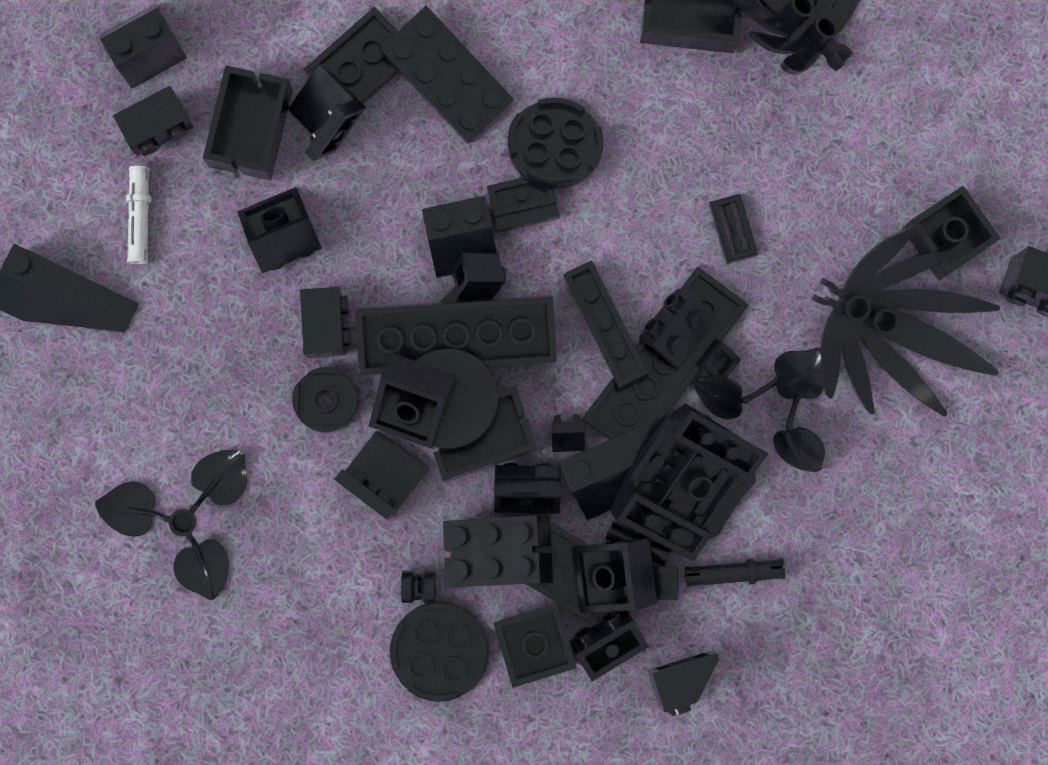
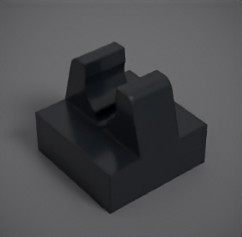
[552,414,585,452]

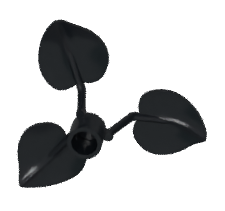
[694,348,826,472]
[95,450,247,600]

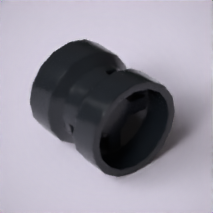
[401,571,436,603]

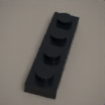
[563,260,649,390]

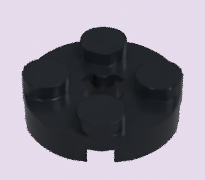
[292,367,359,433]

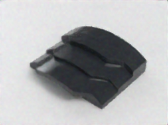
[611,403,768,561]

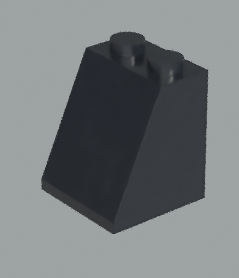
[100,4,187,88]

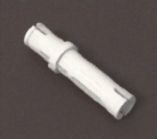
[126,166,152,264]

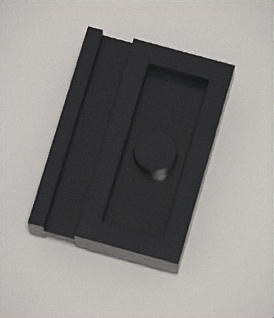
[487,177,560,233]

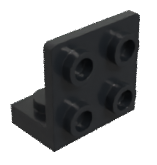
[289,64,366,161]
[334,431,428,521]

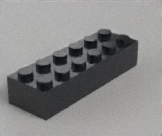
[355,295,557,375]

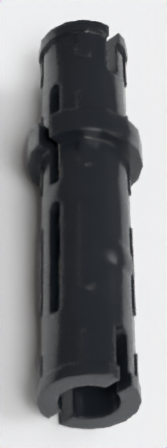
[684,558,785,587]

